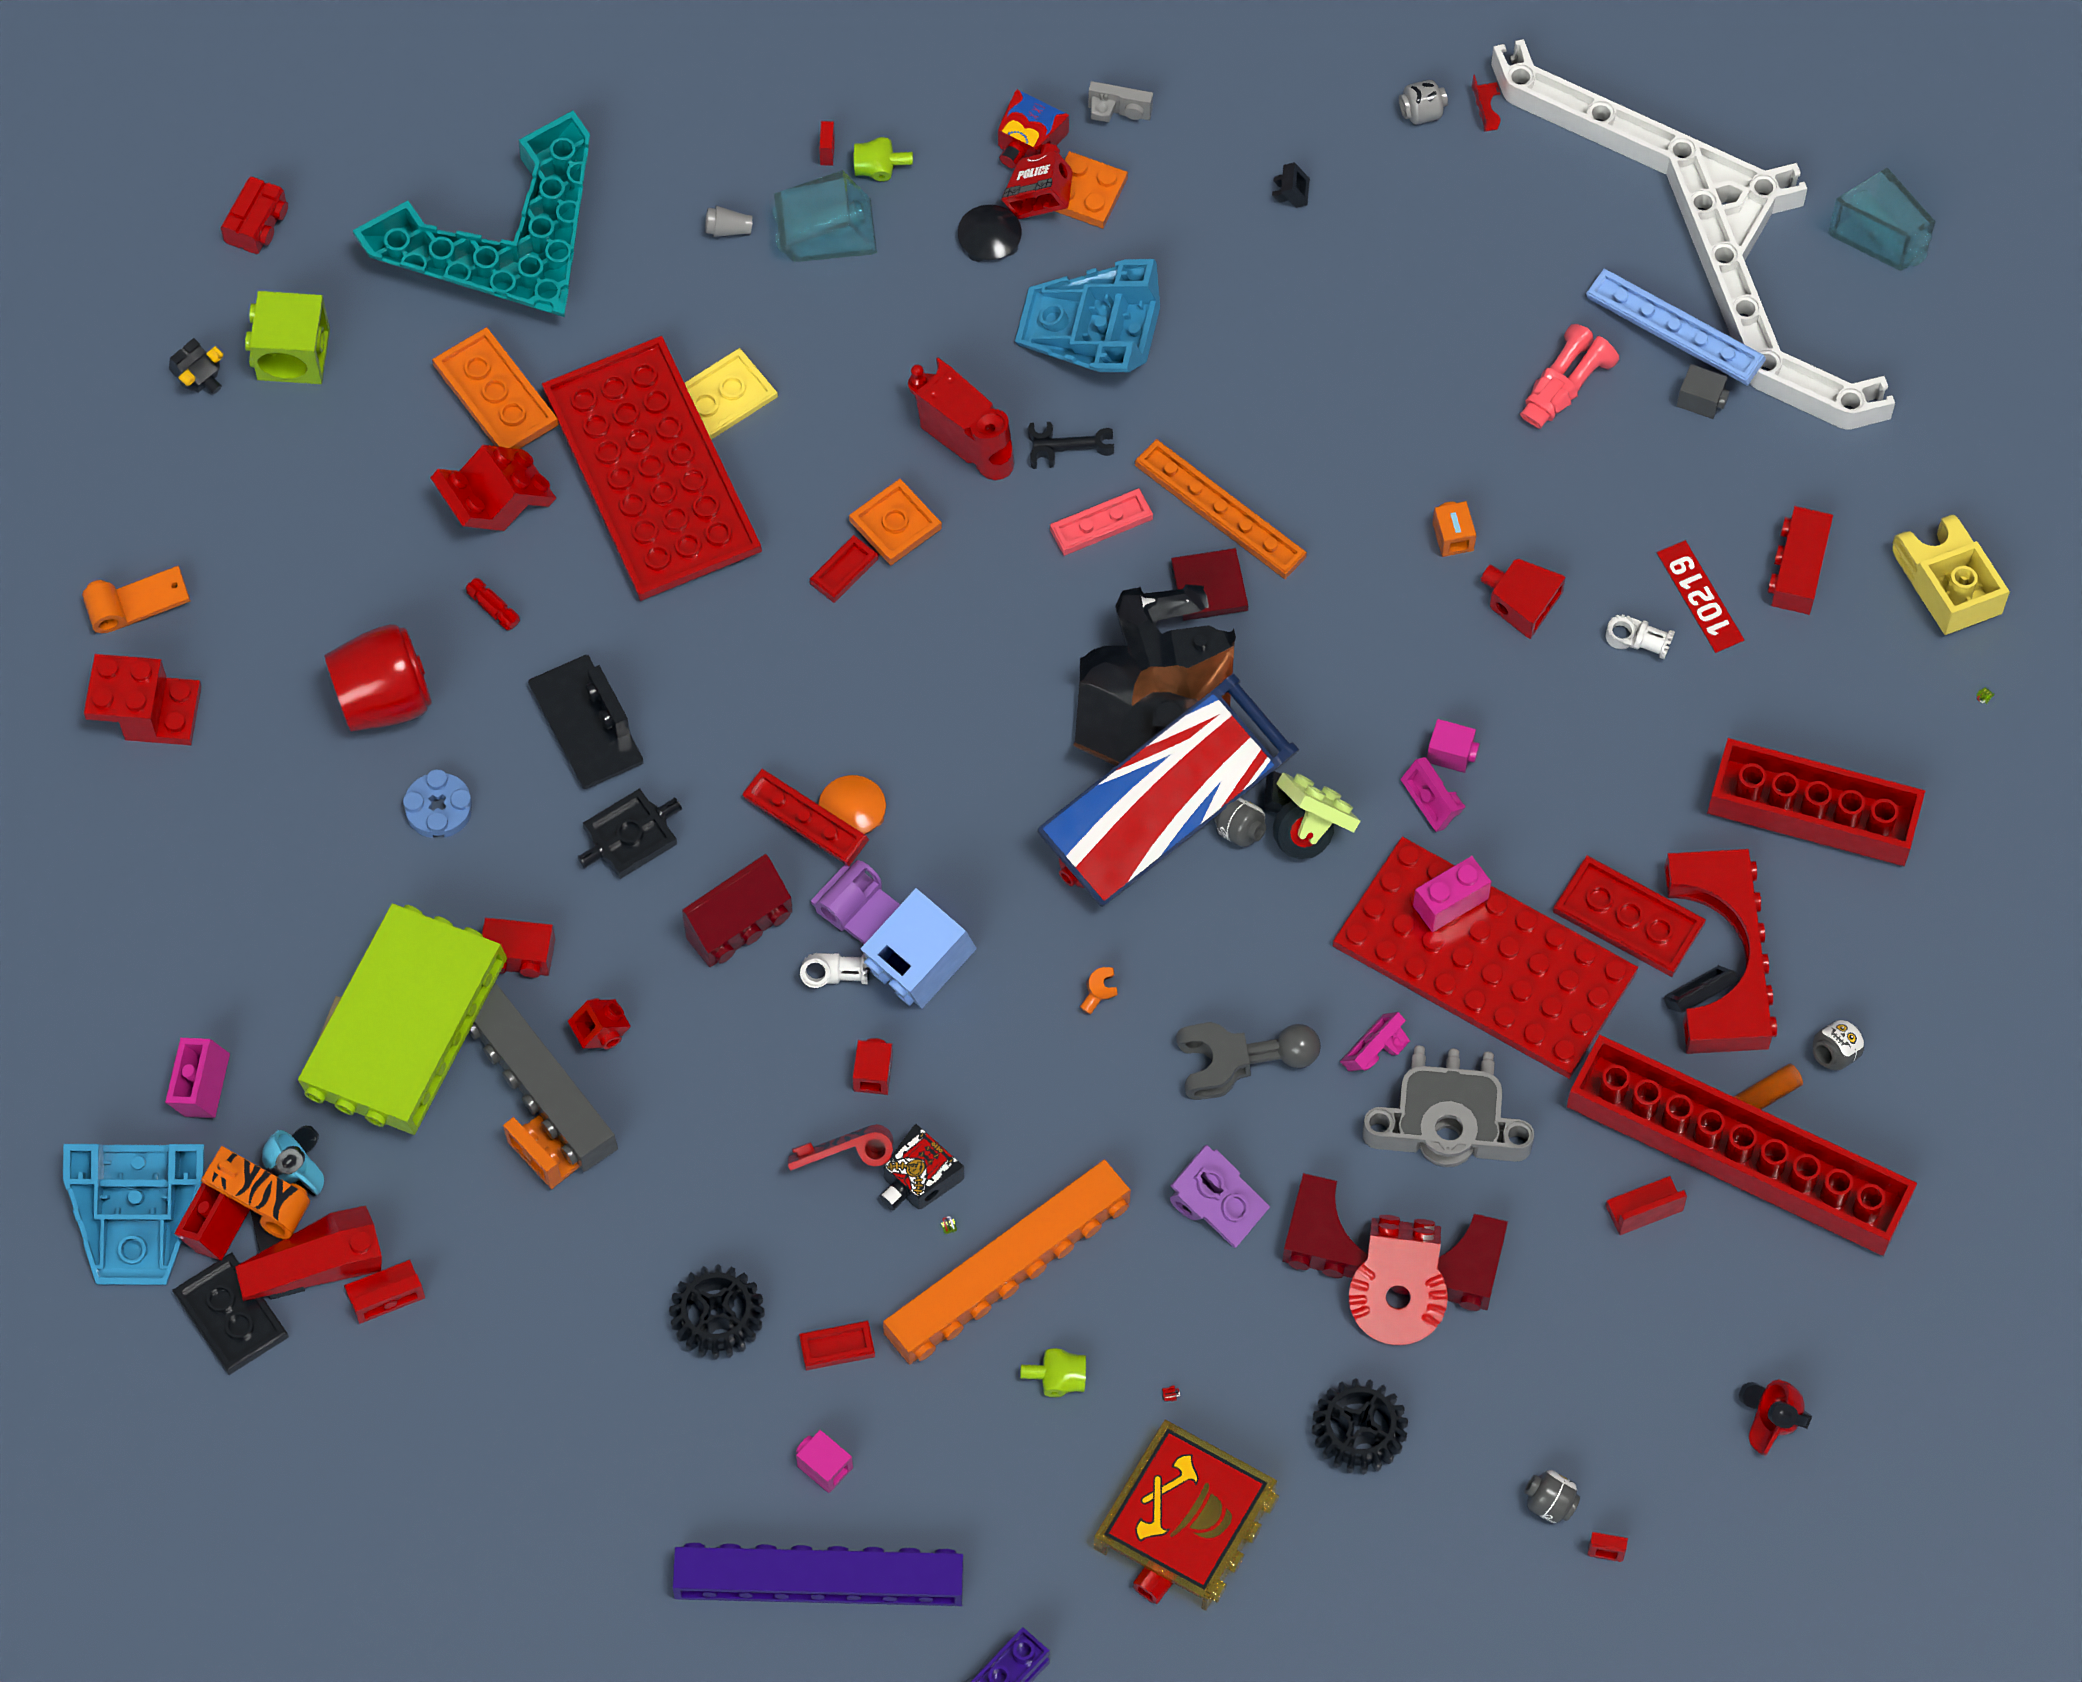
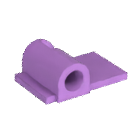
[811,860,900,944]
[1170,1145,1270,1248]

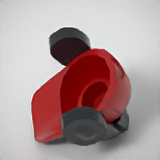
[1739,1379,1812,1456]

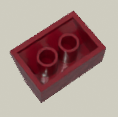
[682,854,793,967]

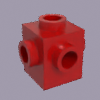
[568,998,631,1049]

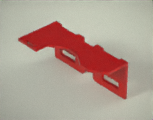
[1472,75,1501,132]

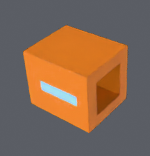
[1432,501,1476,557]

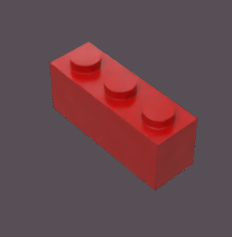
[1768,506,1833,615]

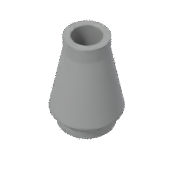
[705,205,752,237]

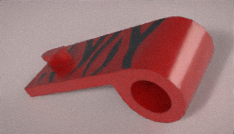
[788,1124,894,1170]

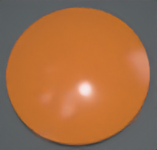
[819,775,886,834]

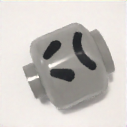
[1399,80,1448,124]

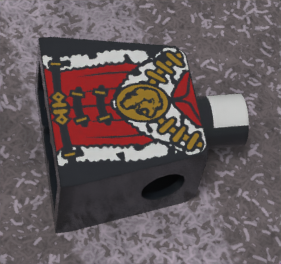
[879,1124,964,1211]

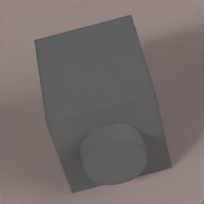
[1677,364,1730,419]

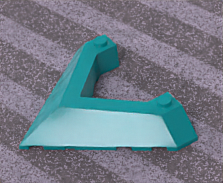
[353,110,590,317]

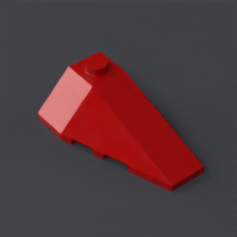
[235,1205,382,1301]

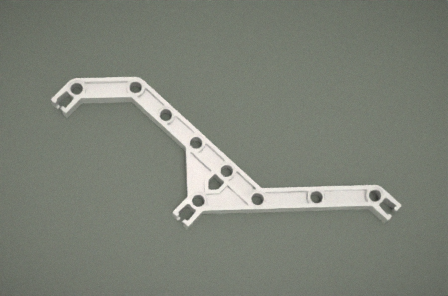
[1491,39,1895,430]

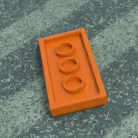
[432,327,559,449]

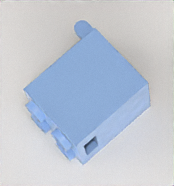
[861,888,977,1009]

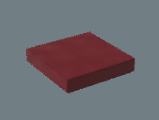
[1171,548,1248,621]

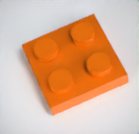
[1055,151,1128,229]
[849,479,942,566]

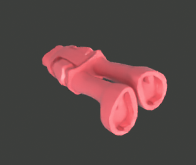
[1520,324,1620,429]

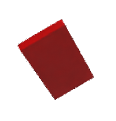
[1553,855,1706,977]

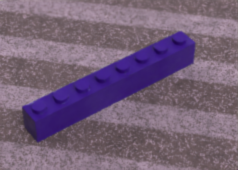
[673,1543,964,1606]

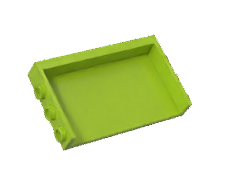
[298,903,507,1135]

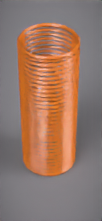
[1734,1064,1803,1110]

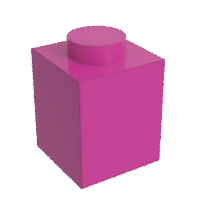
[1427,719,1480,773]
[796,1430,853,1493]

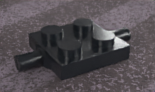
[577,788,682,879]

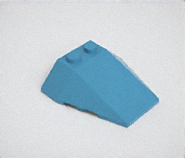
[1015,259,1160,372]
[63,1144,205,1285]

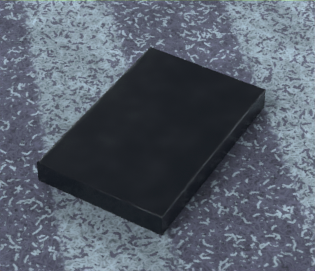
[172,1252,289,1375]

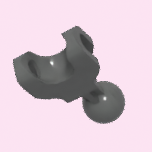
[1176,1022,1321,1100]

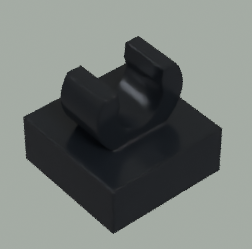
[1272,162,1310,208]
[1264,771,1293,813]

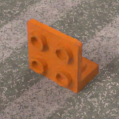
[503,1114,579,1189]

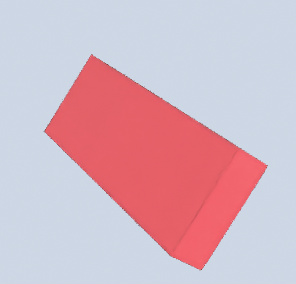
[1050,488,1153,556]

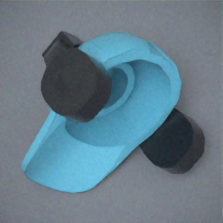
[262,1125,324,1196]

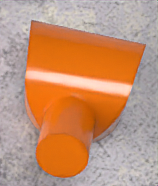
[1080,967,1117,1015]

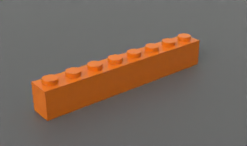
[883,1159,1131,1365]

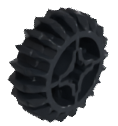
[669,1264,765,1360]
[1312,1378,1408,1475]

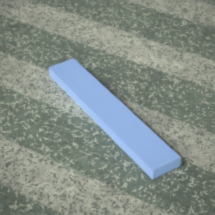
[1586,268,1766,386]

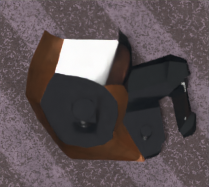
[1073,584,1236,766]

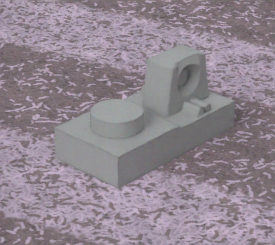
[1088,81,1153,122]

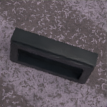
[1663,965,1739,1013]

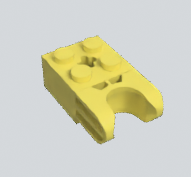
[1893,515,2010,635]

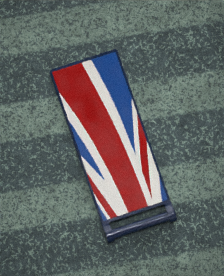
[1037,673,1299,907]

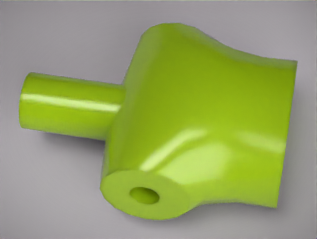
[854,137,913,181]
[1020,1348,1086,1397]

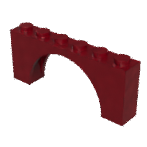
[1282,1173,1508,1311]

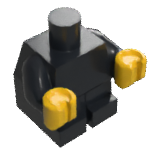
[169,338,224,395]

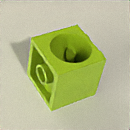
[245,291,330,384]

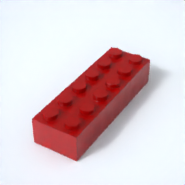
[1707,738,1926,867]

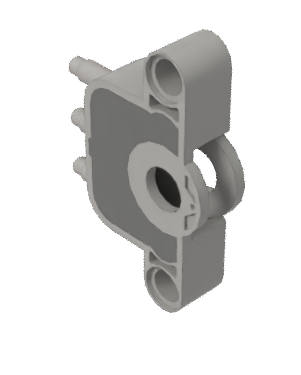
[1362,1045,1534,1167]

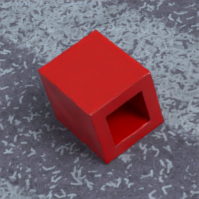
[853,1038,893,1095]

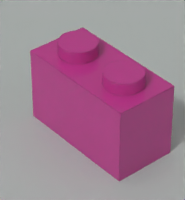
[1413,856,1492,932]
[165,1038,230,1118]

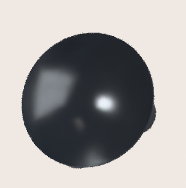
[958,205,1022,262]

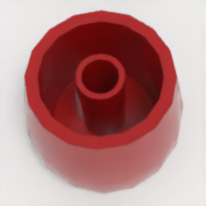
[324,624,432,732]

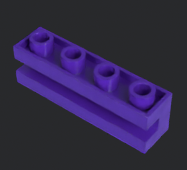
[971,1627,1050,1682]

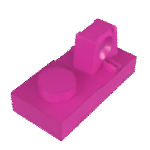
[1400,757,1465,832]
[1340,1012,1410,1071]

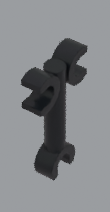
[1028,422,1114,469]

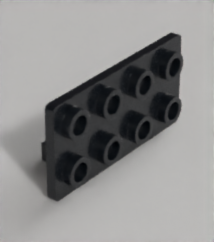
[528,655,643,789]

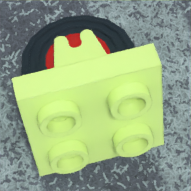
[1273,773,1360,859]

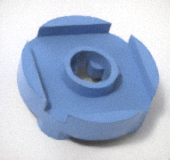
[403,769,472,838]

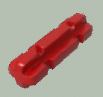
[466,578,520,630]

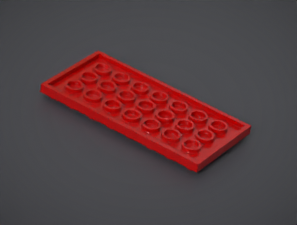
[542,336,762,601]
[1333,836,1638,1079]

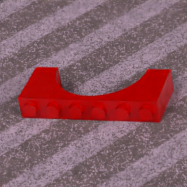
[1664,849,1777,1054]

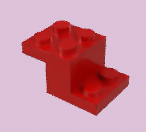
[430,445,556,531]
[84,654,202,746]

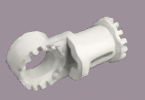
[1605,614,1675,659]
[800,953,869,988]

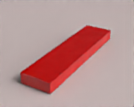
[742,769,869,866]

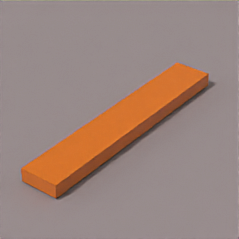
[1135,439,1307,579]

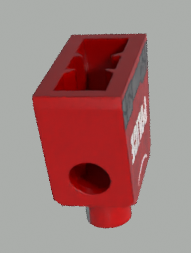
[1001,143,1073,219]

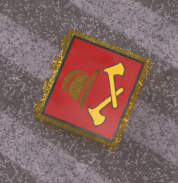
[1094,1420,1279,1610]

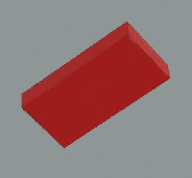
[810,535,878,603]
[799,1321,875,1371]

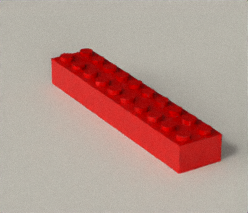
[1567,1034,1917,1256]

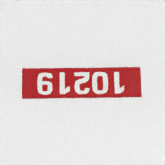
[1656,540,1745,653]

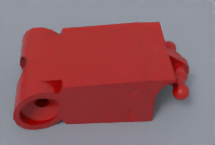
[908,358,1015,480]

